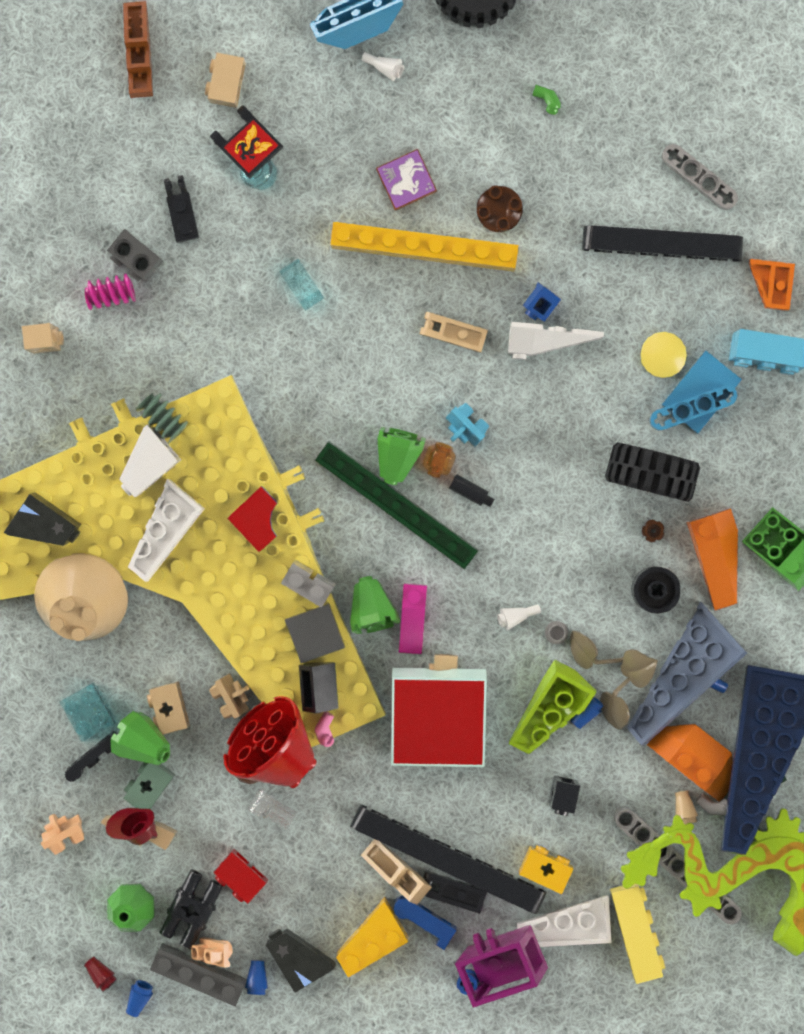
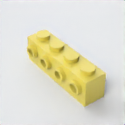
[610,884,666,984]

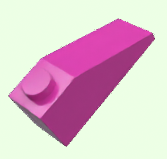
[399,583,427,654]

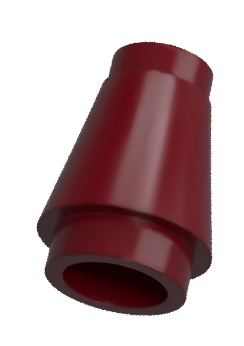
[84,956,117,992]

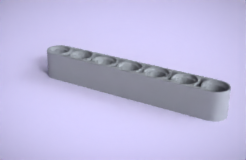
[614,806,742,925]

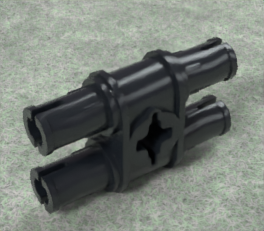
[159,869,223,949]

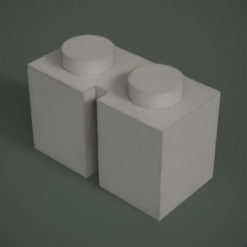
[281,560,336,608]

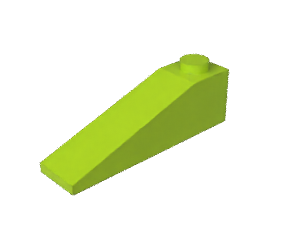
[509,660,596,754]

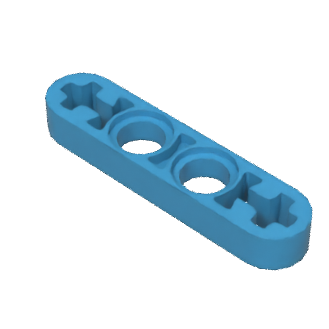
[649,385,737,431]

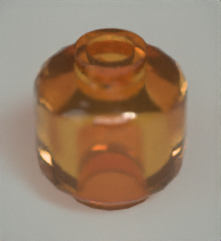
[422,442,456,478]

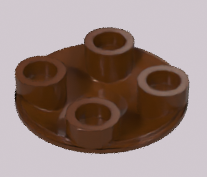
[477,185,523,232]

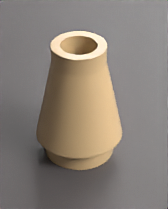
[675,790,698,824]

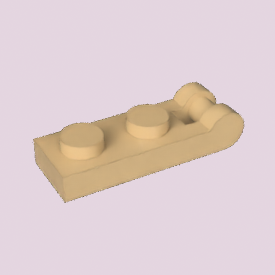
[419,312,488,353]

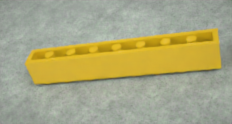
[330,222,519,272]

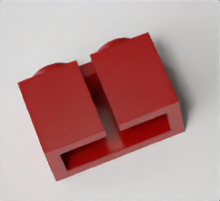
[213,849,268,904]

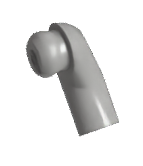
[696,793,727,816]

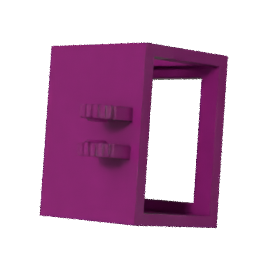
[455,924,548,1008]

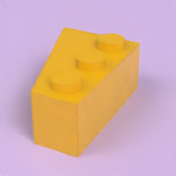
[336,897,409,978]

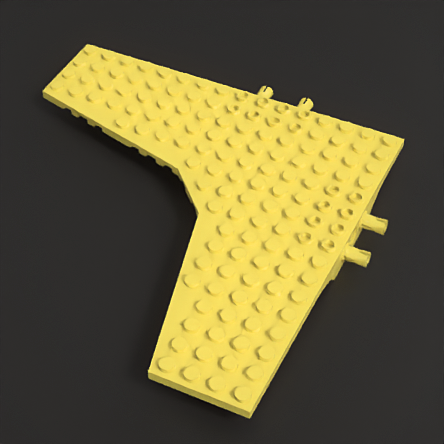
[0,375,386,747]

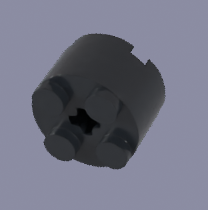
[631,566,680,614]

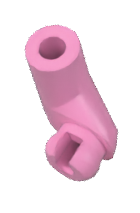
[315,711,334,747]

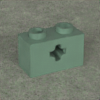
[123,762,176,809]

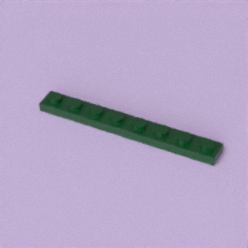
[315,441,478,570]

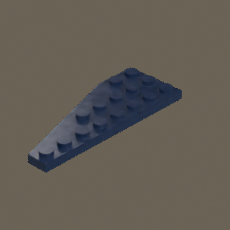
[720,665,804,855]

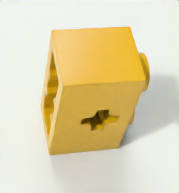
[519,845,573,894]

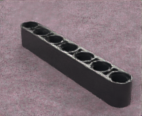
[582,225,743,262]

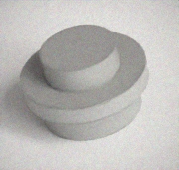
[545,621,568,644]

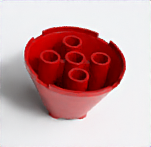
[224,696,317,788]

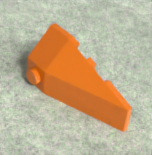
[686,508,738,611]

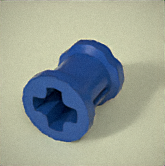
[457,969,479,995]

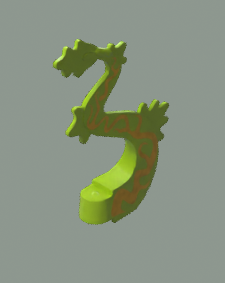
[620,808,804,956]

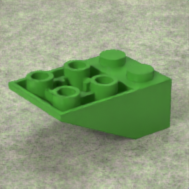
[742,507,804,591]

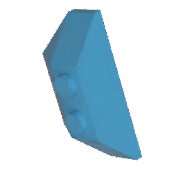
[310,0,404,49]

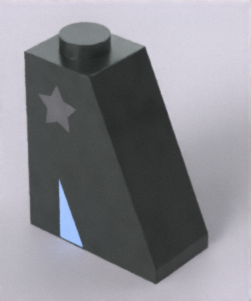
[4,492,81,546]
[266,929,336,993]

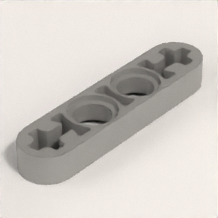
[662,144,738,210]

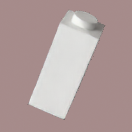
[119,424,181,497]

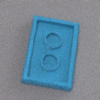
[662,351,742,434]

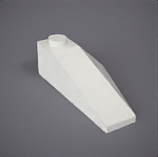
[508,322,604,360]

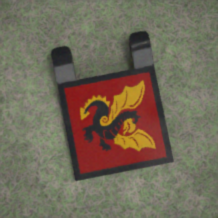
[210,105,283,179]

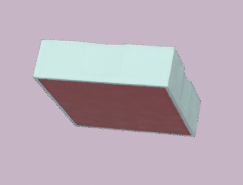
[391,668,487,767]

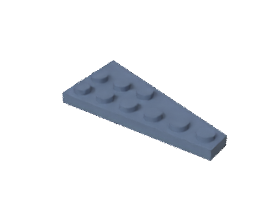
[627,601,747,746]

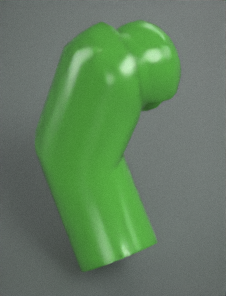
[532,85,561,115]

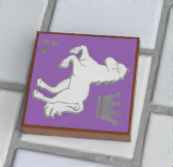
[376,149,437,211]

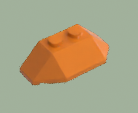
[647,724,733,802]

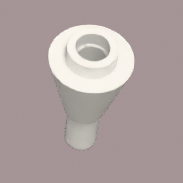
[361,52,404,81]
[497,604,541,631]

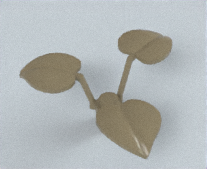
[570,630,658,730]

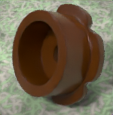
[642,519,664,542]

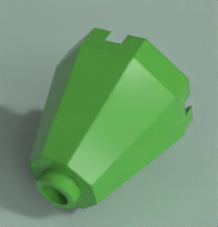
[377,427,426,485]
[350,576,401,634]
[111,711,170,765]
[107,884,155,932]

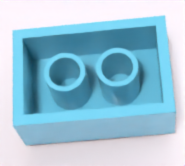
[729,329,804,375]

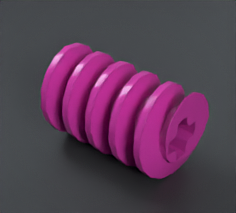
[84,273,136,310]

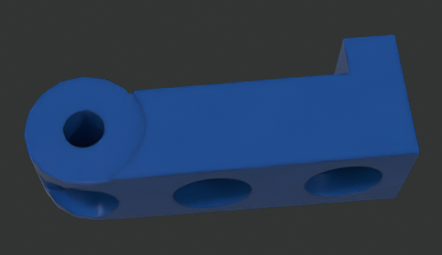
[394,896,457,950]

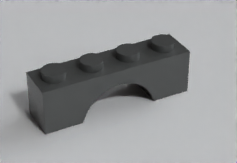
[150,943,247,1007]

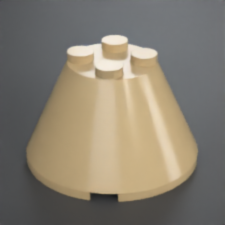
[34,553,128,641]

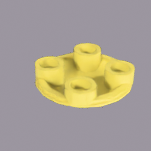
[640,332,687,378]

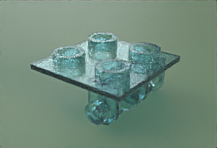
[60,683,116,742]

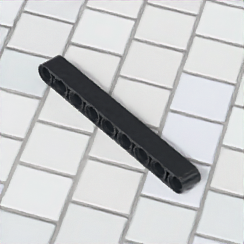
[350,805,547,914]

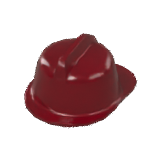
[106,808,158,845]

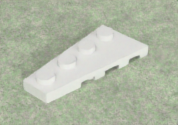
[128,479,205,582]
[517,895,612,947]

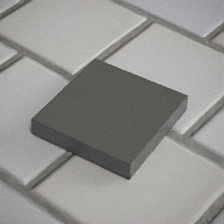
[285,603,345,663]

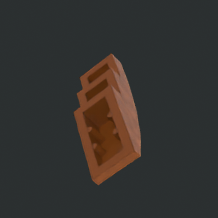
[123,1,153,98]

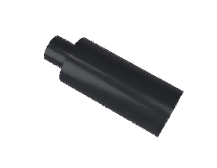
[449,474,495,507]

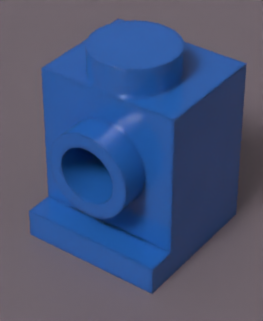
[523,282,561,322]

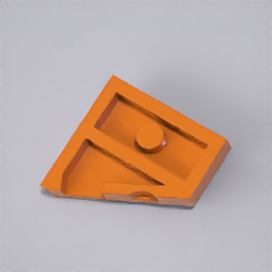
[749,259,795,311]

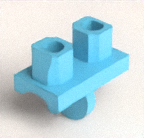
[446,403,489,447]

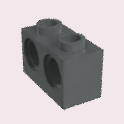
[107,229,163,282]

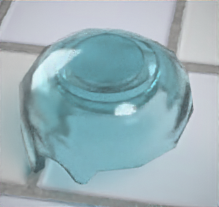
[240,160,277,190]

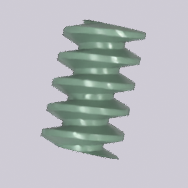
[135,393,188,444]

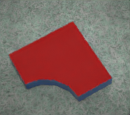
[227,486,278,552]

